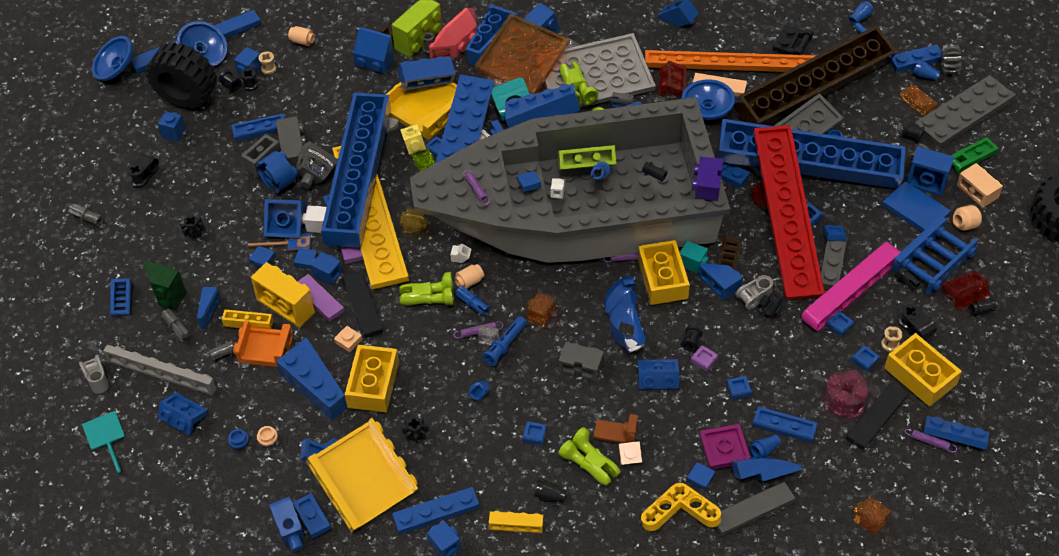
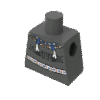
[296,141,338,188]

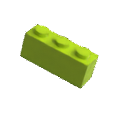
[557,145,616,170]

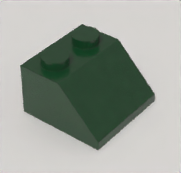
[143,260,186,311]

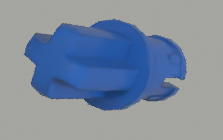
[455,286,490,316]

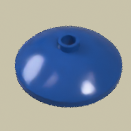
[176,21,227,67]
[92,36,133,81]
[682,79,735,120]

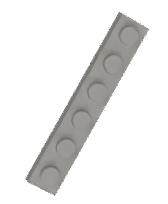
[103,345,216,396]

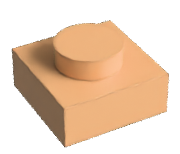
[334,326,362,353]
[618,441,642,465]

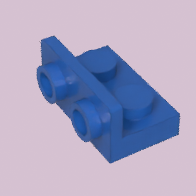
[638,359,679,389]
[158,392,207,435]

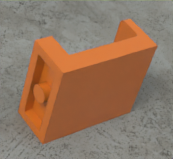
[233,320,293,367]

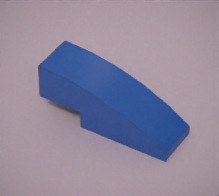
[731,457,802,481]

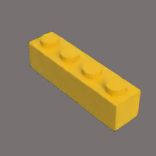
[222,310,274,329]
[489,511,543,533]

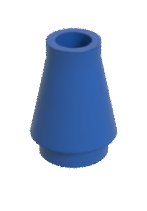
[849,1,874,25]
[913,61,940,81]
[750,434,781,457]

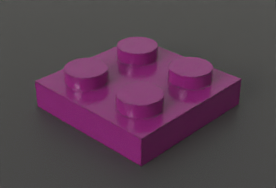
[699,424,750,470]

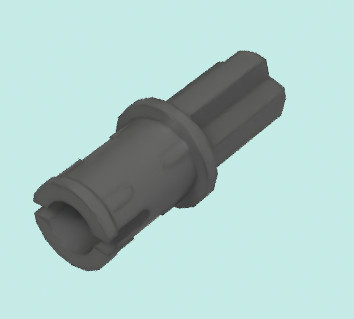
[68,204,104,226]
[161,309,189,340]

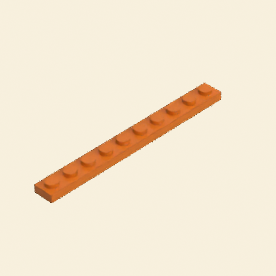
[645,50,815,72]

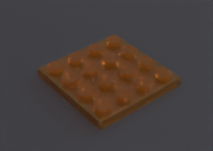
[475,13,570,94]

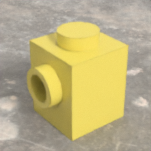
[401,124,426,155]

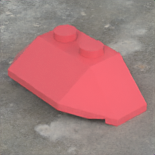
[429,8,477,59]

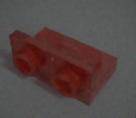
[658,60,687,96]
[942,270,990,309]

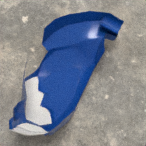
[605,276,647,353]

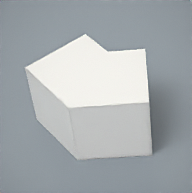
[551,178,566,199]
[450,244,471,263]

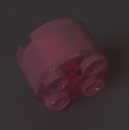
[824,370,869,418]

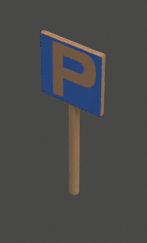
[247,233,311,250]

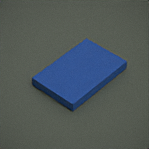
[882,181,951,232]

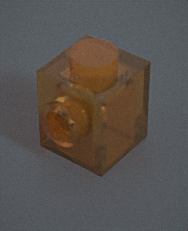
[527,292,556,327]
[854,496,891,535]

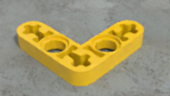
[641,483,722,531]

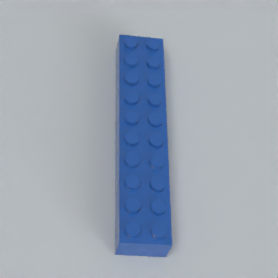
[321,93,391,248]
[716,119,906,189]

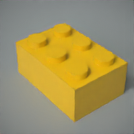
[638,240,690,305]
[251,262,315,328]
[884,333,962,407]
[345,345,399,413]

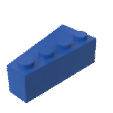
[505,84,580,128]

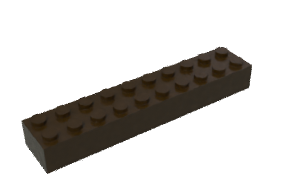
[734,25,897,126]

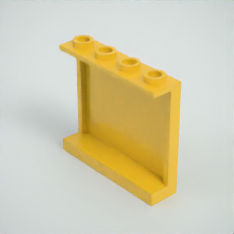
[385,82,457,140]
[306,418,418,533]

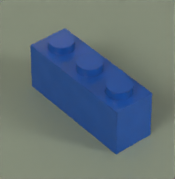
[398,56,456,90]

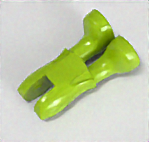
[560,61,599,106]
[399,272,454,306]
[558,427,621,486]

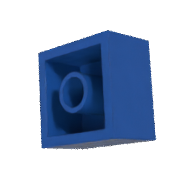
[907,147,954,197]

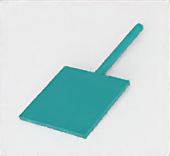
[82,411,125,473]

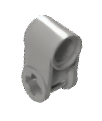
[735,275,773,310]
[79,355,109,394]

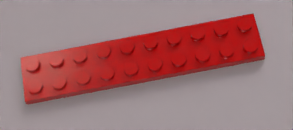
[753,125,825,300]

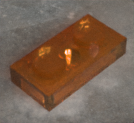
[899,84,938,116]

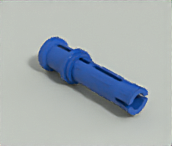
[591,161,611,179]
[482,316,527,366]

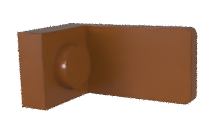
[594,414,638,443]

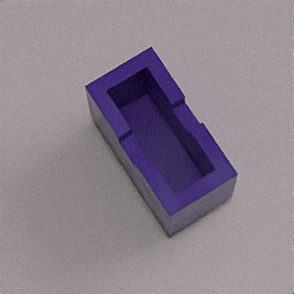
[692,156,723,201]

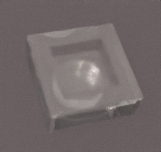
[478,325,500,345]

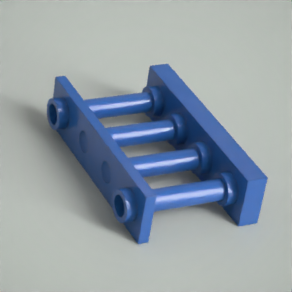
[891,215,978,295]

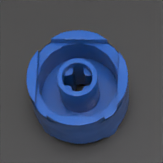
[256,151,298,193]

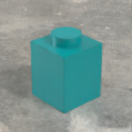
[680,240,709,273]

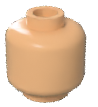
[953,205,982,231]

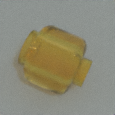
[399,208,427,234]

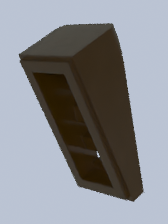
[718,235,742,270]

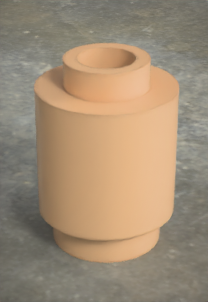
[288,26,315,46]
[455,264,484,289]

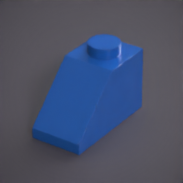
[657,0,699,27]
[698,263,742,301]

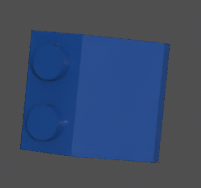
[353,27,394,74]
[263,199,306,238]

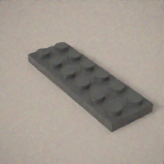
[914,75,1016,148]
[749,93,843,180]

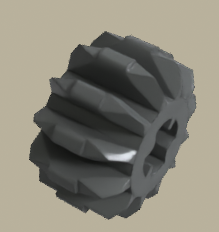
[940,44,962,74]

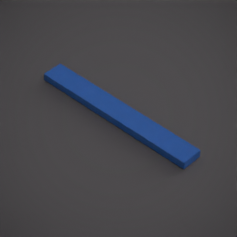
[130,10,261,73]

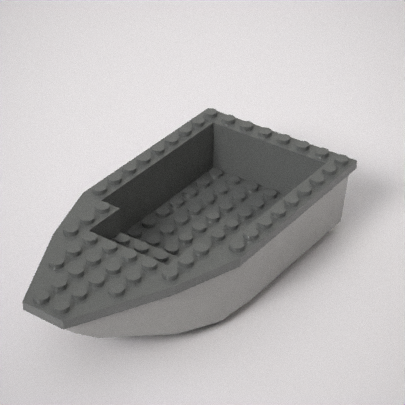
[410,97,730,263]

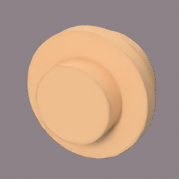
[257,426,278,446]

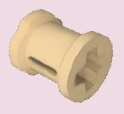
[259,51,276,75]
[881,326,902,352]

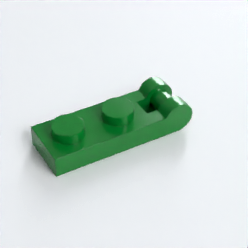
[951,137,999,174]

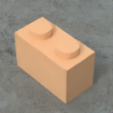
[957,163,1003,208]

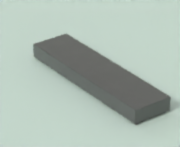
[713,482,795,536]

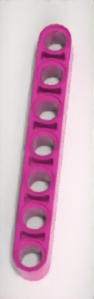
[801,242,901,331]

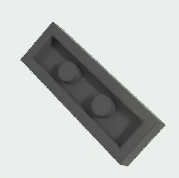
[821,240,846,289]

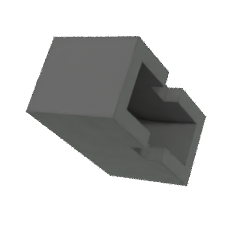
[558,342,604,381]

